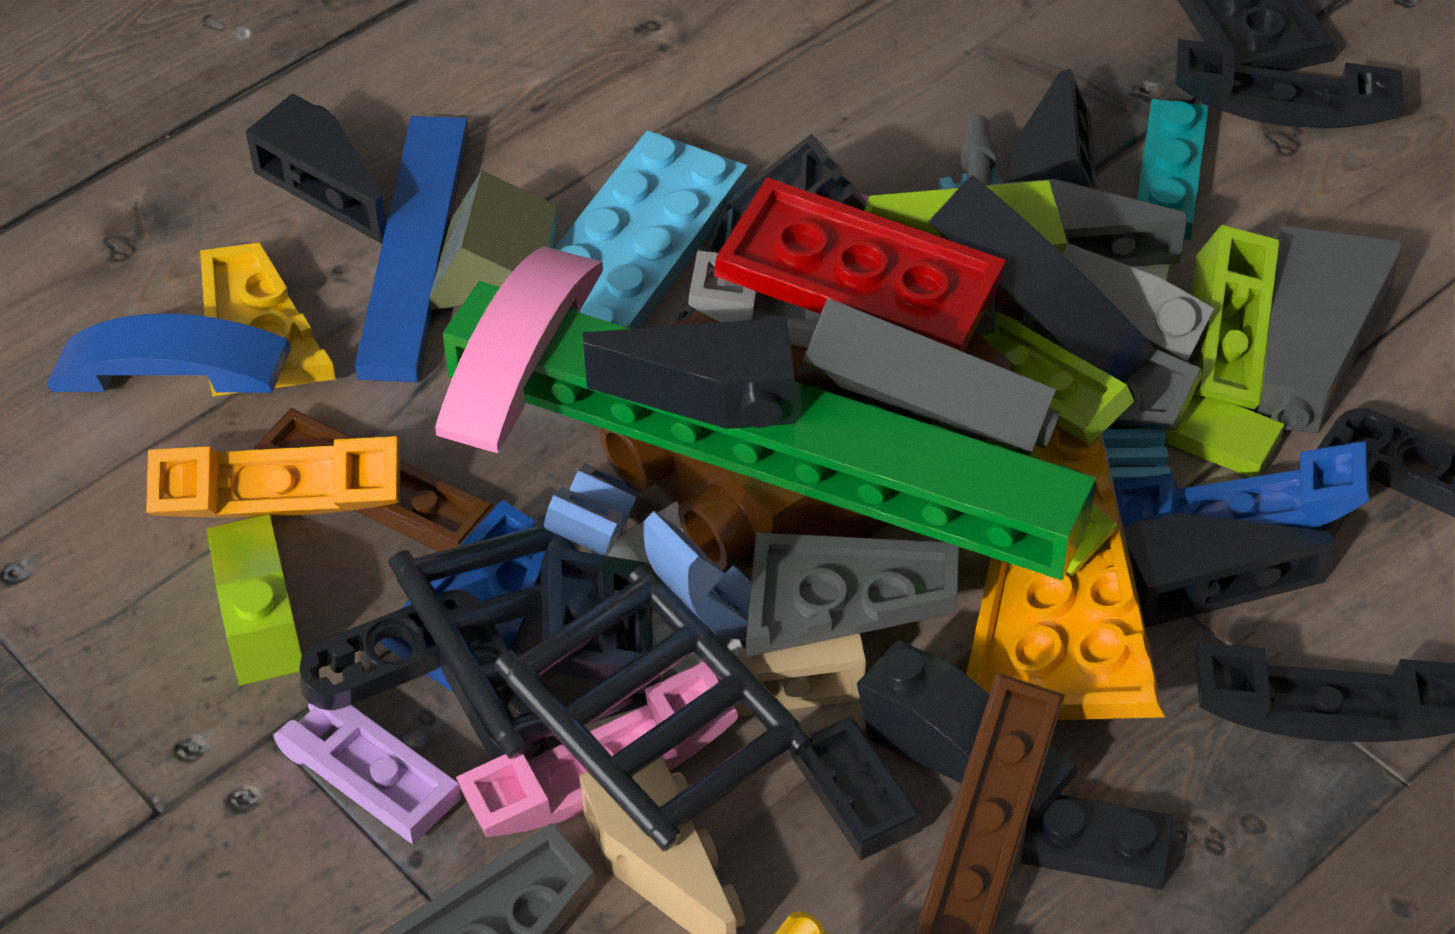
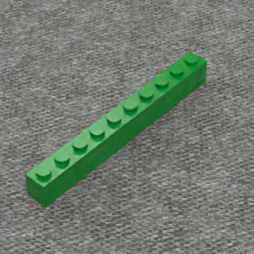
[443,281,1096,581]

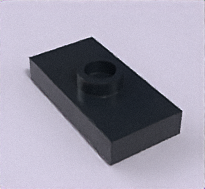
[791,716,923,860]

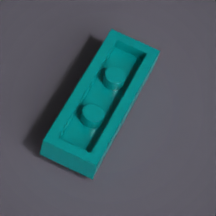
[1137,99,1208,240]

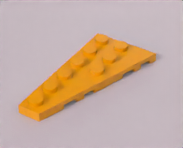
[966,425,1165,720]

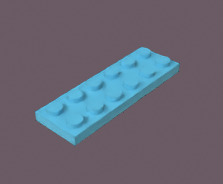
[554,130,748,329]

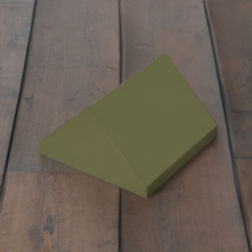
[429,170,561,310]

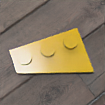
[200,242,336,397]

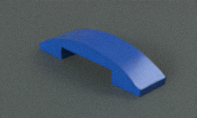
[47,314,291,393]
[1113,441,1370,529]

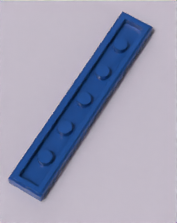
[355,116,469,382]

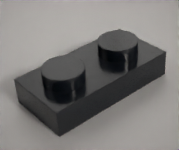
[1020,794,1174,890]

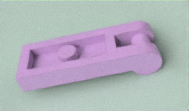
[274,703,461,845]

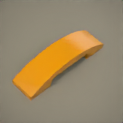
[146,436,400,518]

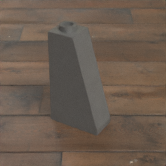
[1257,225,1402,434]
[795,298,1060,456]

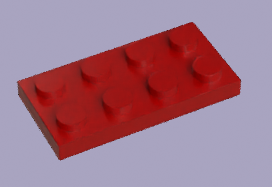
[714,177,1006,352]

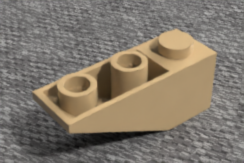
[580,756,745,934]

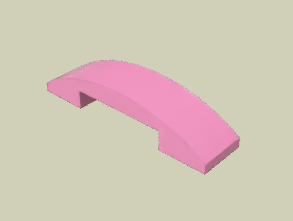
[435,246,603,453]
[456,662,738,837]

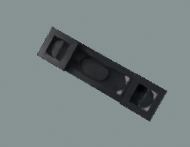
[1175,39,1404,128]
[927,175,1156,383]
[1194,643,1455,742]

